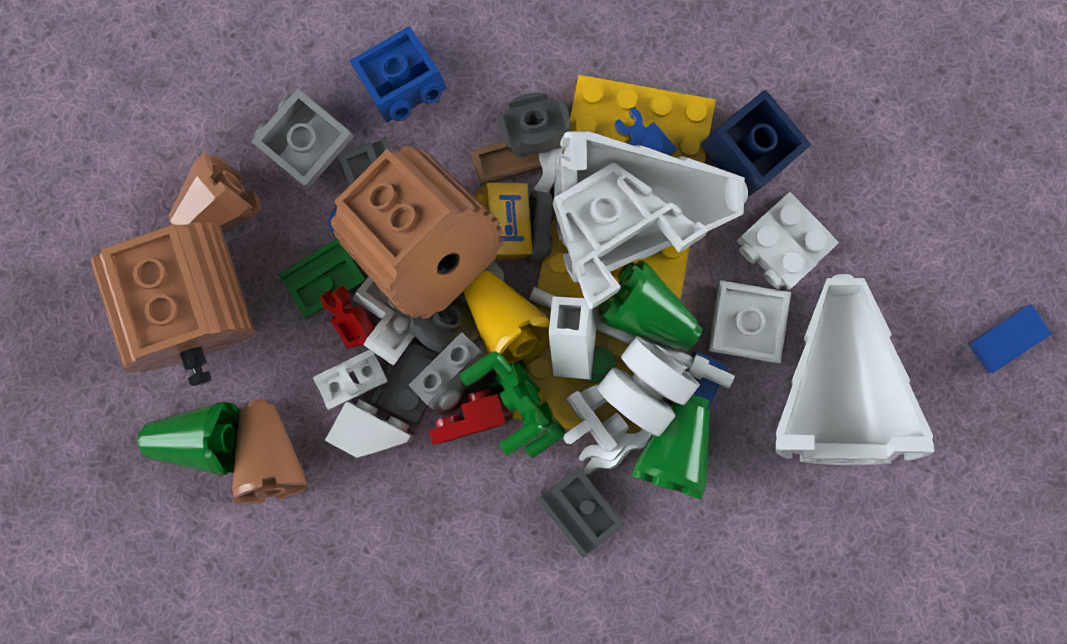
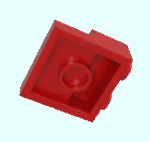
[429,389,513,445]

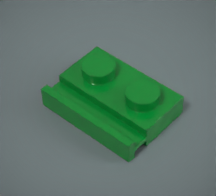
[278,238,366,319]

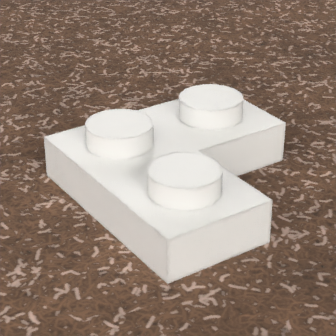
[353,277,414,366]

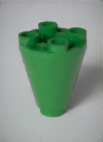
[598,261,702,351]
[632,395,710,500]

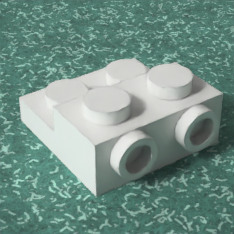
[737,192,839,291]

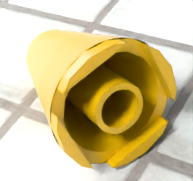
[463,271,550,365]

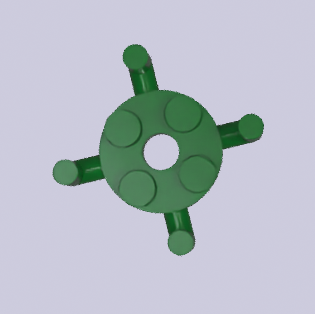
[459,351,566,458]

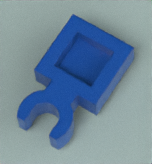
[614,107,677,156]

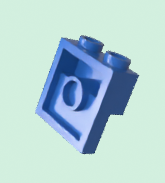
[349,26,447,123]

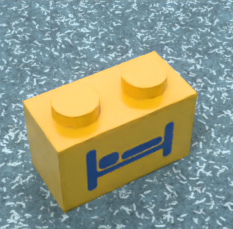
[474,183,533,261]

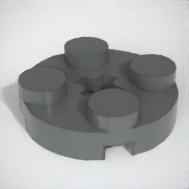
[498,93,570,157]
[409,292,480,353]

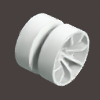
[597,336,700,436]

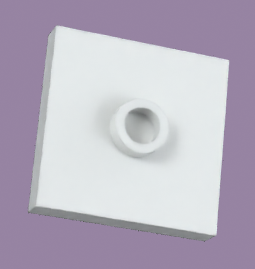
[708,280,791,364]

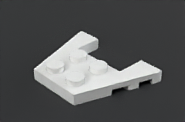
[552,162,708,310]

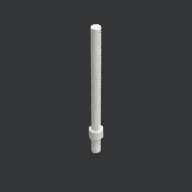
[529,287,734,389]

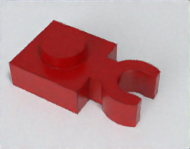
[319,285,375,349]

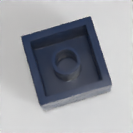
[700,89,811,197]

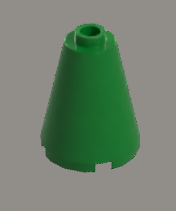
[137,402,240,476]

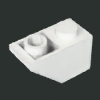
[549,296,599,380]
[325,399,414,458]

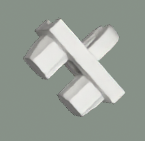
[313,350,389,410]
[563,385,629,453]

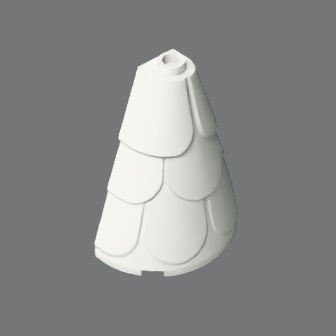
[554,131,748,283]
[776,274,934,465]

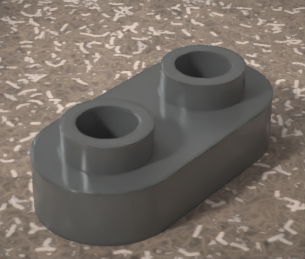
[524,190,556,263]

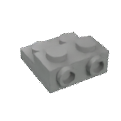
[251,89,354,190]
[409,332,489,417]

